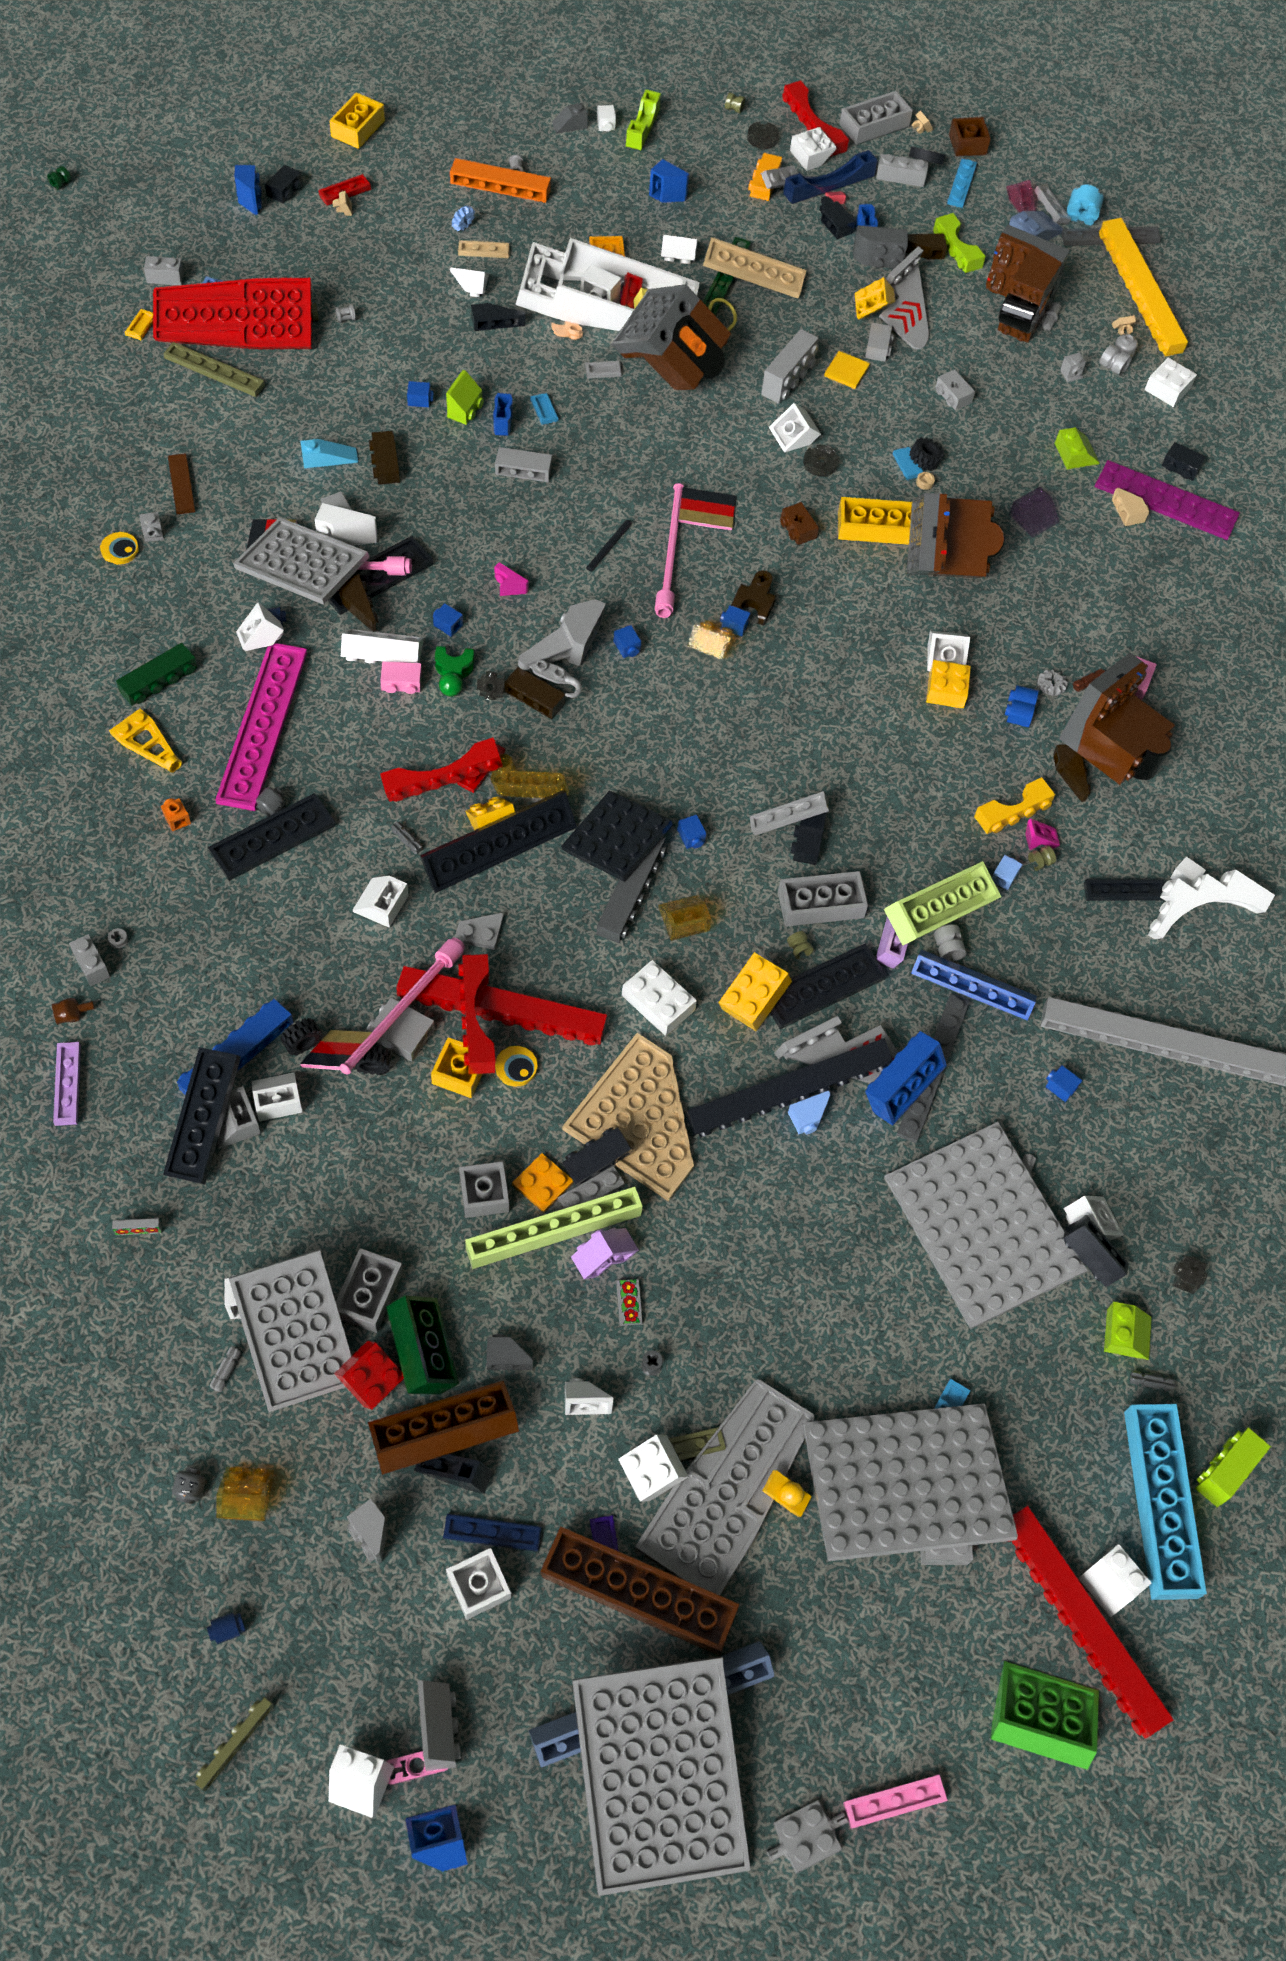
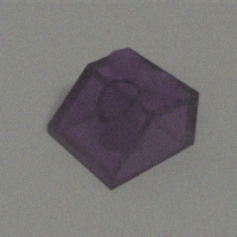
[1009,487,1059,538]

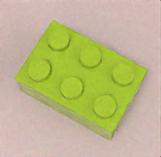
[1195,1428,1271,1508]

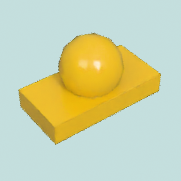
[762,1470,812,1517]

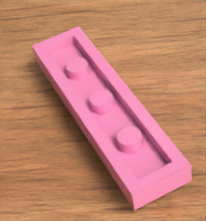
[843,1775,948,1829]

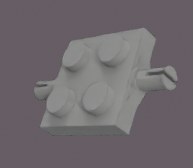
[766,1800,848,1874]

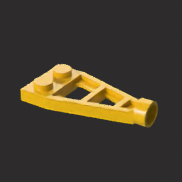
[109,708,182,773]

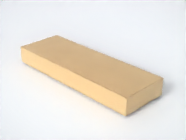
[458,240,510,258]

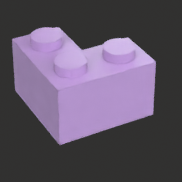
[571,1228,639,1279]

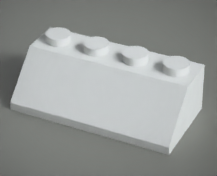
[341,629,424,663]

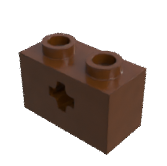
[780,502,819,545]

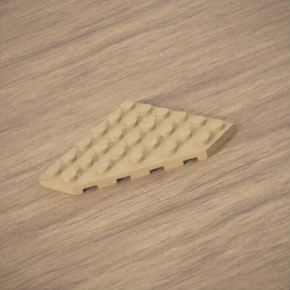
[562,1033,694,1202]

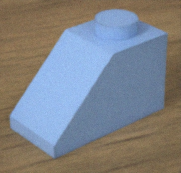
[788,1091,830,1135]

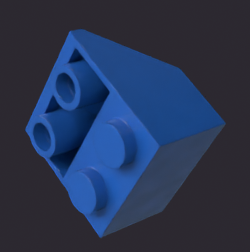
[649,159,689,202]
[234,165,262,215]

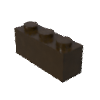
[369,431,400,485]
[505,667,565,720]

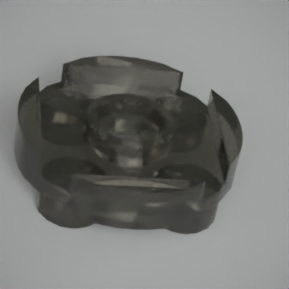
[747,122,779,150]
[803,445,839,477]

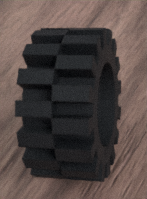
[909,437,944,471]
[280,1018,323,1056]
[353,1044,392,1075]

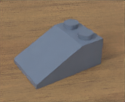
[1009,211,1063,241]

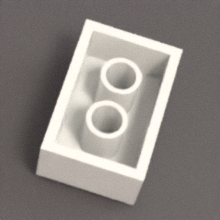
[622,960,697,1036]

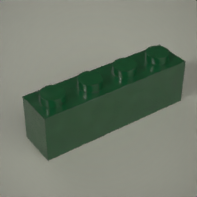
[116,642,197,706]

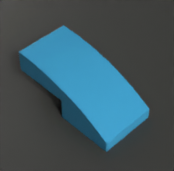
[934,1379,971,1409]

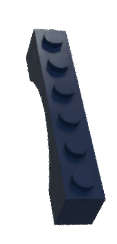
[783,150,877,204]

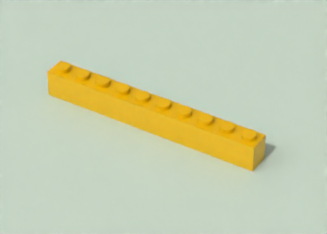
[1099,218,1188,356]

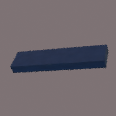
[443,1514,541,1552]

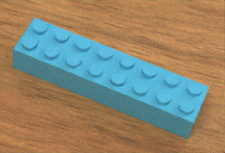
[1124,1404,1207,1600]

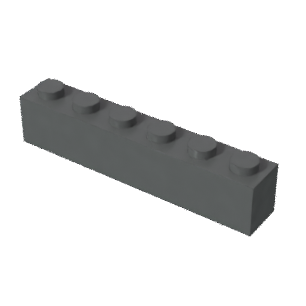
[596,837,667,943]

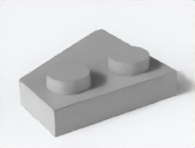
[455,913,504,950]

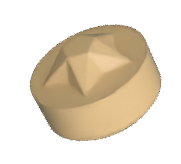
[916,472,935,490]

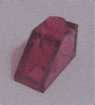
[1006,180,1036,213]

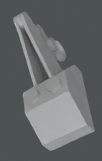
[518,599,606,698]

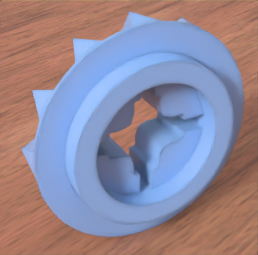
[452,206,475,231]

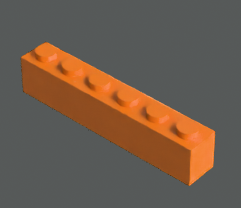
[450,158,551,203]

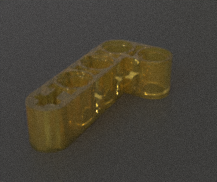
[491,754,569,798]

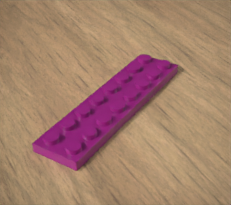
[1094,460,1240,540]

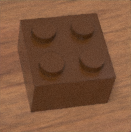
[949,117,990,156]

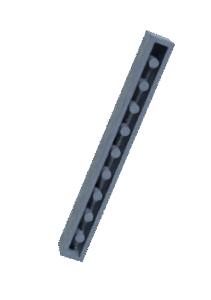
[529,1641,775,1768]

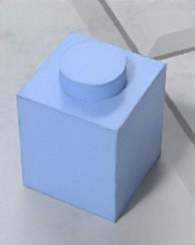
[992,855,1022,890]

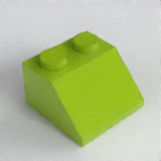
[446,370,484,425]
[1055,427,1100,469]
[1104,1302,1151,1360]

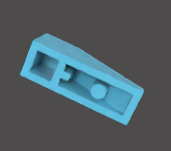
[300,439,358,468]

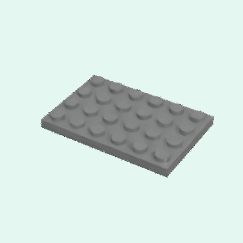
[233,517,369,605]
[229,1249,351,1412]

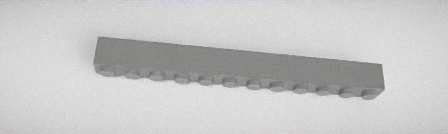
[1040,997,1286,1086]

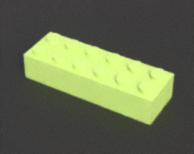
[884,861,1001,945]

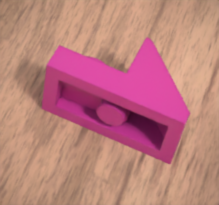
[494,562,528,596]
[1025,819,1060,850]

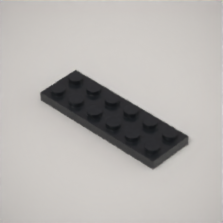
[328,536,433,615]
[208,793,336,881]
[770,943,887,1029]
[163,1047,241,1185]

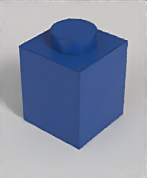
[407,381,434,407]
[433,604,463,637]
[720,605,750,637]
[613,625,641,658]
[677,815,706,849]
[1046,1065,1082,1102]

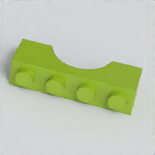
[626,89,661,150]
[933,213,985,273]

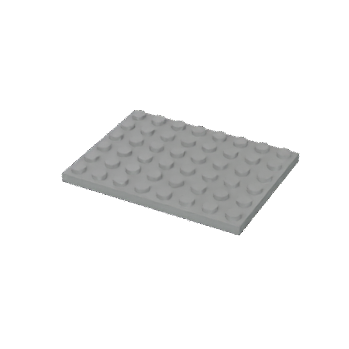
[884,1122,1088,1330]
[803,1404,1018,1561]
[572,1656,751,1896]

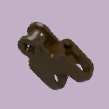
[731,570,776,626]

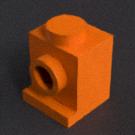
[161,798,191,832]

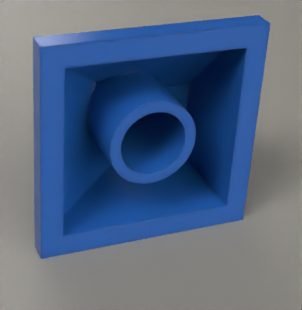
[405,1805,468,1871]

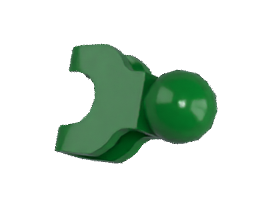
[435,646,474,697]

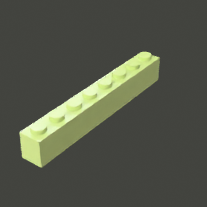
[465,1187,643,1269]

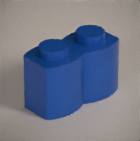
[856,204,878,228]
[493,393,512,436]
[1005,685,1039,728]

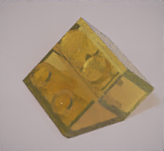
[687,620,737,659]
[658,895,711,941]
[216,1466,274,1521]

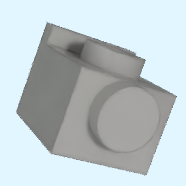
[1060,353,1086,382]
[139,512,164,542]

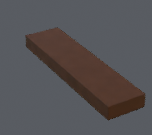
[168,453,195,515]

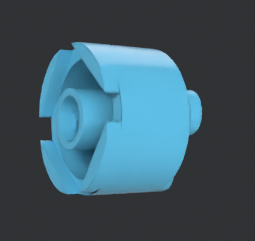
[1067,185,1103,225]

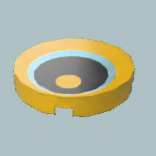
[100,532,139,565]
[495,1046,538,1087]

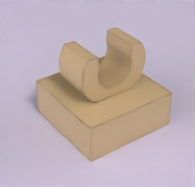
[912,111,933,134]
[333,191,352,216]
[1112,315,1136,335]

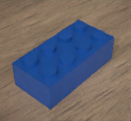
[865,1031,947,1126]

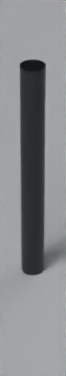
[586,520,631,572]

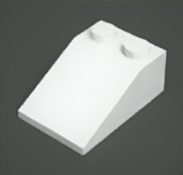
[315,503,378,545]

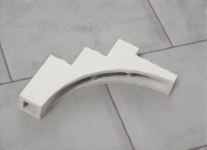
[1148,870,1275,939]

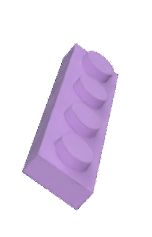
[53,1042,81,1126]

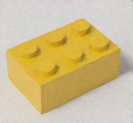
[330,92,385,149]
[718,952,792,1031]

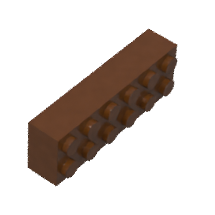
[368,1380,519,1475]

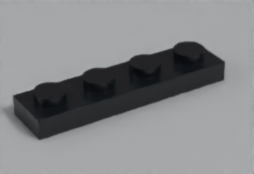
[1084,879,1164,901]

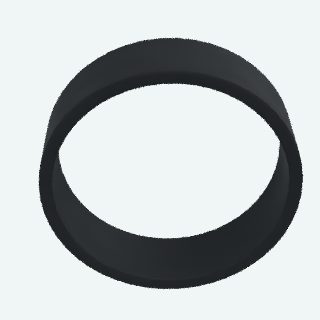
[909,146,945,165]

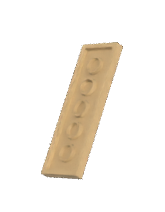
[703,237,806,298]

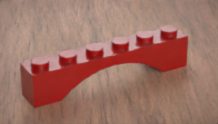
[782,80,849,157]
[380,737,503,802]
[458,954,495,1074]

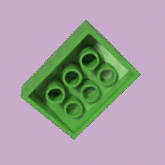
[991,1661,1099,1770]

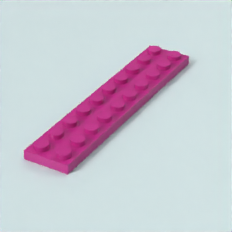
[215,643,307,811]

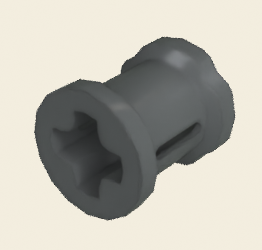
[642,1350,663,1376]

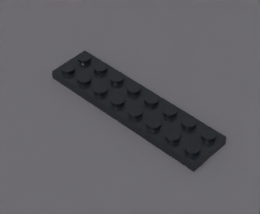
[420,790,577,893]

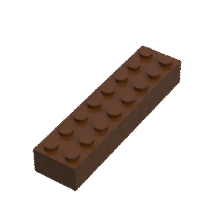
[540,1526,739,1656]

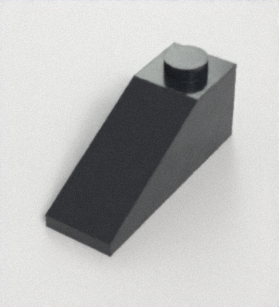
[471,303,525,331]
[414,1454,493,1494]

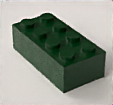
[386,1295,459,1395]

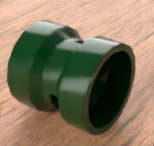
[47,166,71,190]

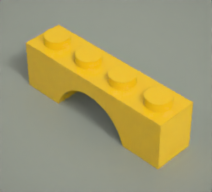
[974,777,1055,834]

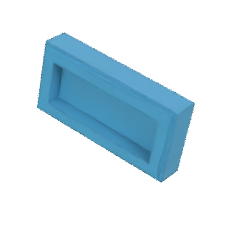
[530,393,558,425]
[893,447,923,480]

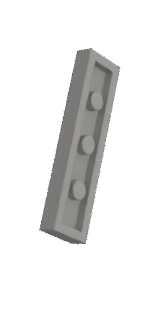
[749,791,829,836]

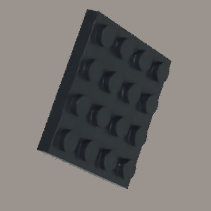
[561,790,673,882]

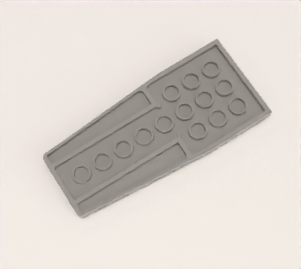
[635,1380,814,1596]

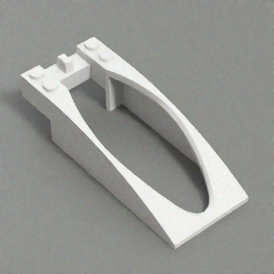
[516,238,700,331]

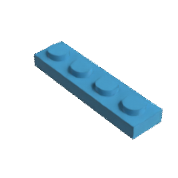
[947,159,977,208]

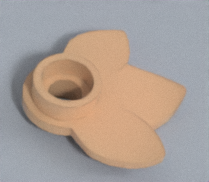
[551,321,583,340]

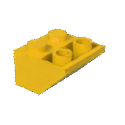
[855,277,895,319]
[465,796,515,830]

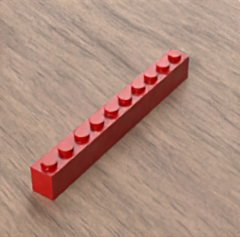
[396,966,607,1046]
[1008,1506,1174,1739]

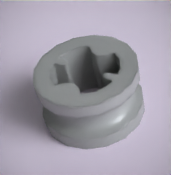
[108,928,128,949]

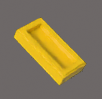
[125,309,153,340]

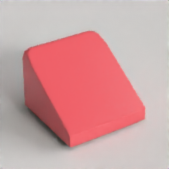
[825,191,846,204]

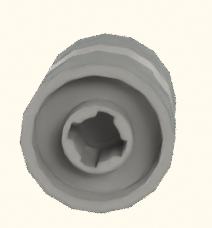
[1099,344,1132,376]
[934,925,967,961]

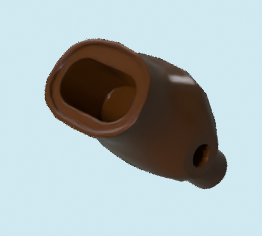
[52,998,95,1025]

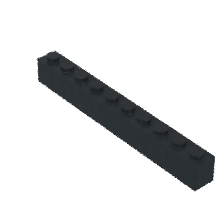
[684,1038,893,1138]

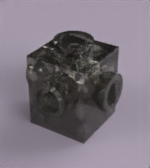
[477,671,506,700]
[1172,1256,1208,1294]

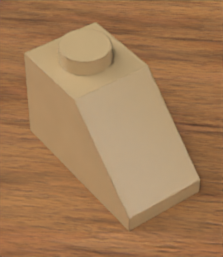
[1111,488,1149,526]

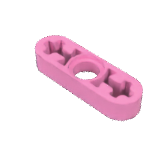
[386,1751,448,1785]

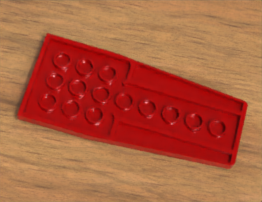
[153,278,312,349]

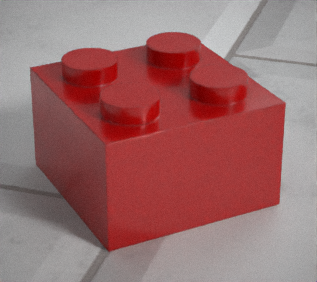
[334,1341,404,1410]

